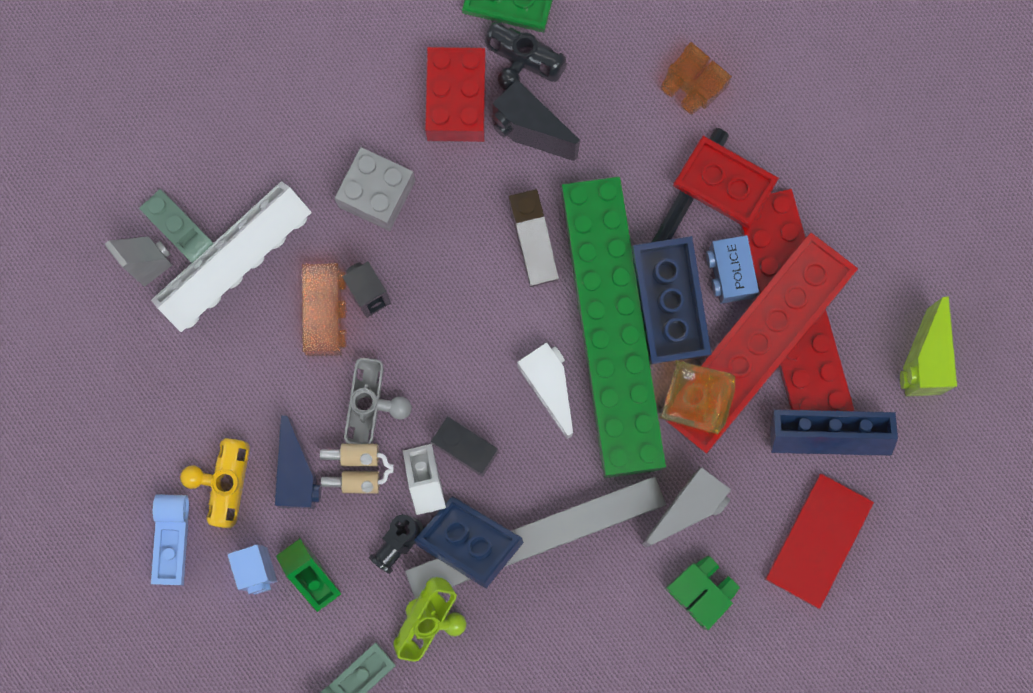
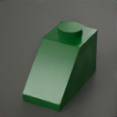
[276,538,341,612]

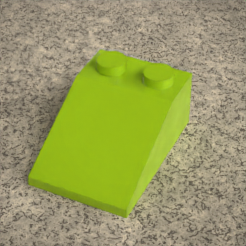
[900,297,957,397]

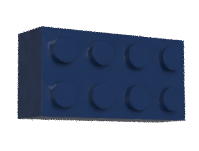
[632,236,712,365]

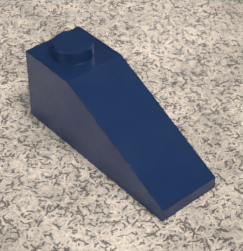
[275,415,321,509]

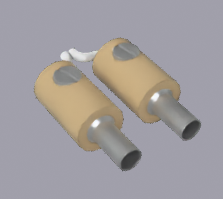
[320,443,393,494]

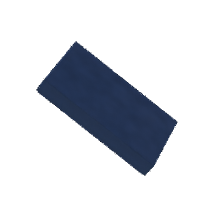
[414,496,524,589]

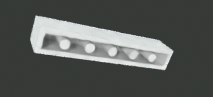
[151,181,312,332]

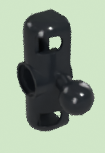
[485,22,567,90]

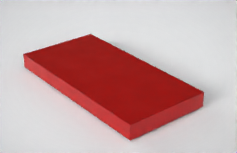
[764,473,874,609]

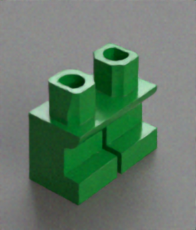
[664,556,740,630]

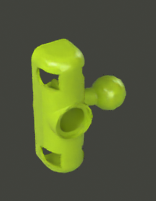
[393,577,467,661]

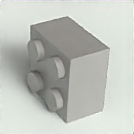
[335,147,415,231]

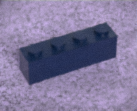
[770,410,898,456]

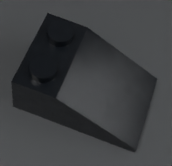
[492,80,580,161]

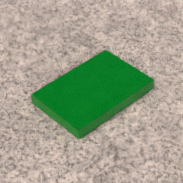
[462,0,553,33]

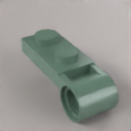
[139,189,214,263]
[320,642,396,693]

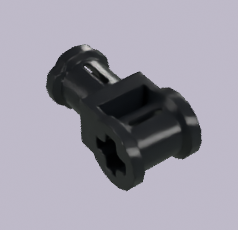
[369,514,424,574]

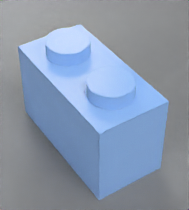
[227,545,278,595]

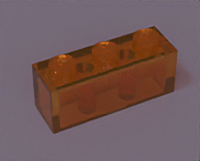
[302,263,347,357]

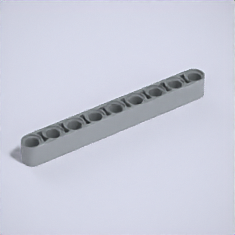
[405,477,666,599]

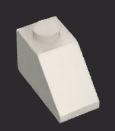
[403,444,446,515]

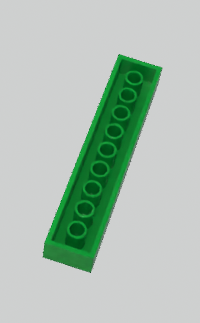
[561,177,666,478]

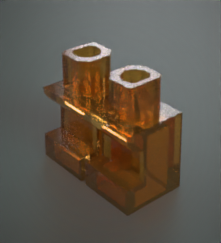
[661,42,732,115]

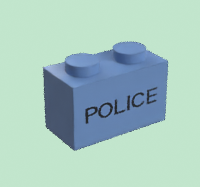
[706,235,759,304]

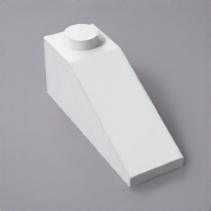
[517,343,573,439]

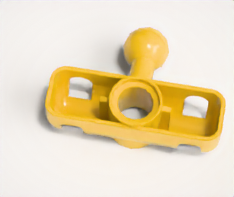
[180,438,250,528]

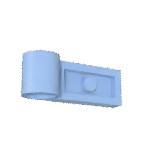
[151,494,189,585]

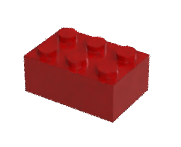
[425,47,486,142]

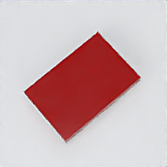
[673,136,779,229]

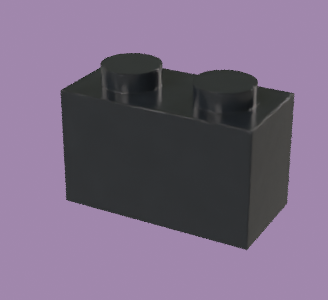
[342,262,391,318]
[431,416,499,477]

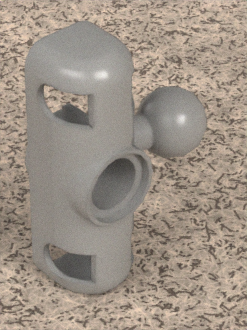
[344,358,412,444]

